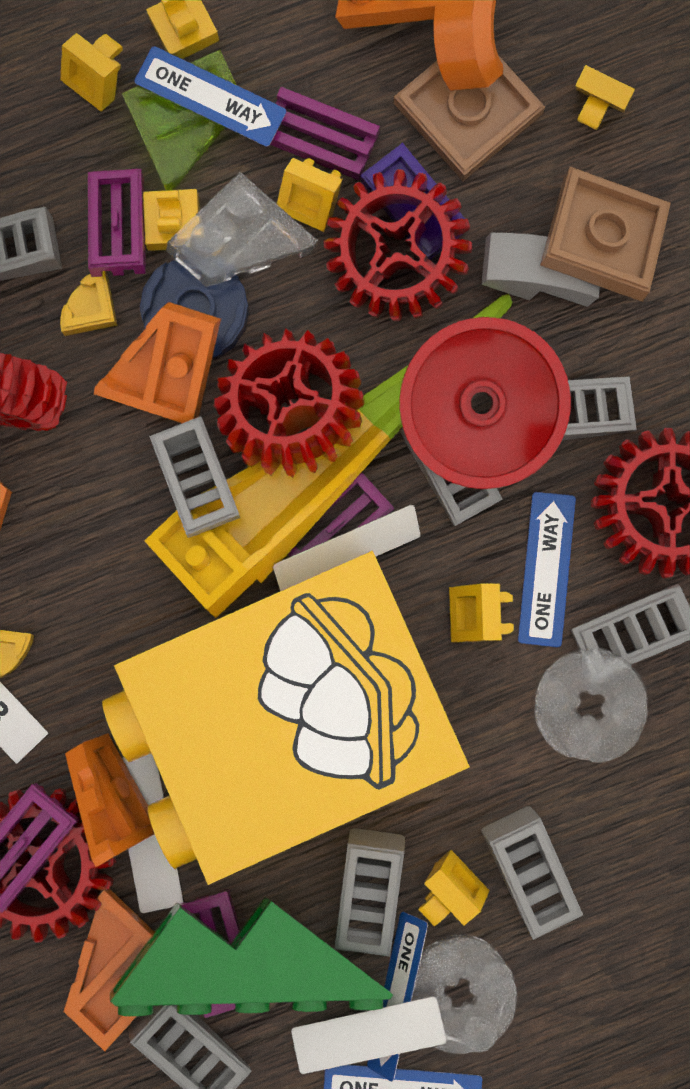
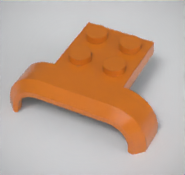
[335,0,503,91]

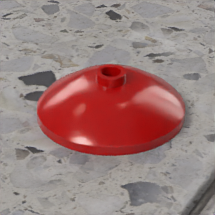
[399,317,571,489]

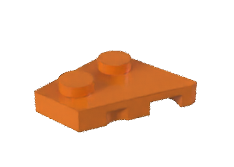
[64,888,155,1051]

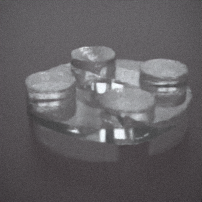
[535,648,648,763]
[412,934,517,1054]

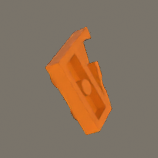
[94,302,221,423]
[65,733,154,867]

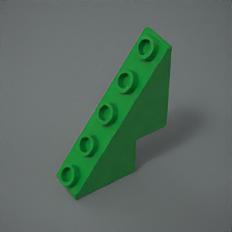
[110,897,393,1016]

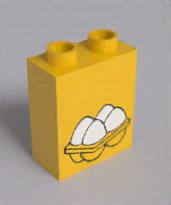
[102,551,470,885]

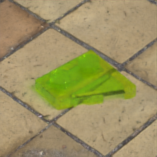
[122,50,236,190]

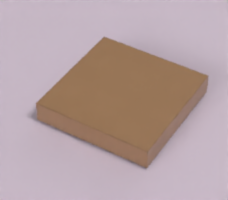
[394,55,545,181]
[540,167,671,302]

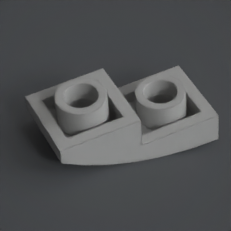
[481,233,600,307]

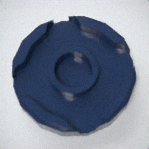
[140,253,249,360]

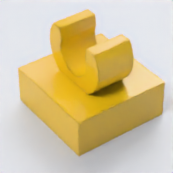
[146,0,219,59]
[60,33,123,112]
[575,65,635,130]
[275,158,343,232]
[143,189,201,251]
[449,584,514,642]
[418,850,490,926]

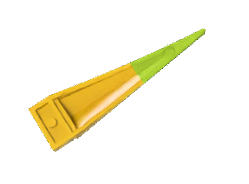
[144,294,512,618]

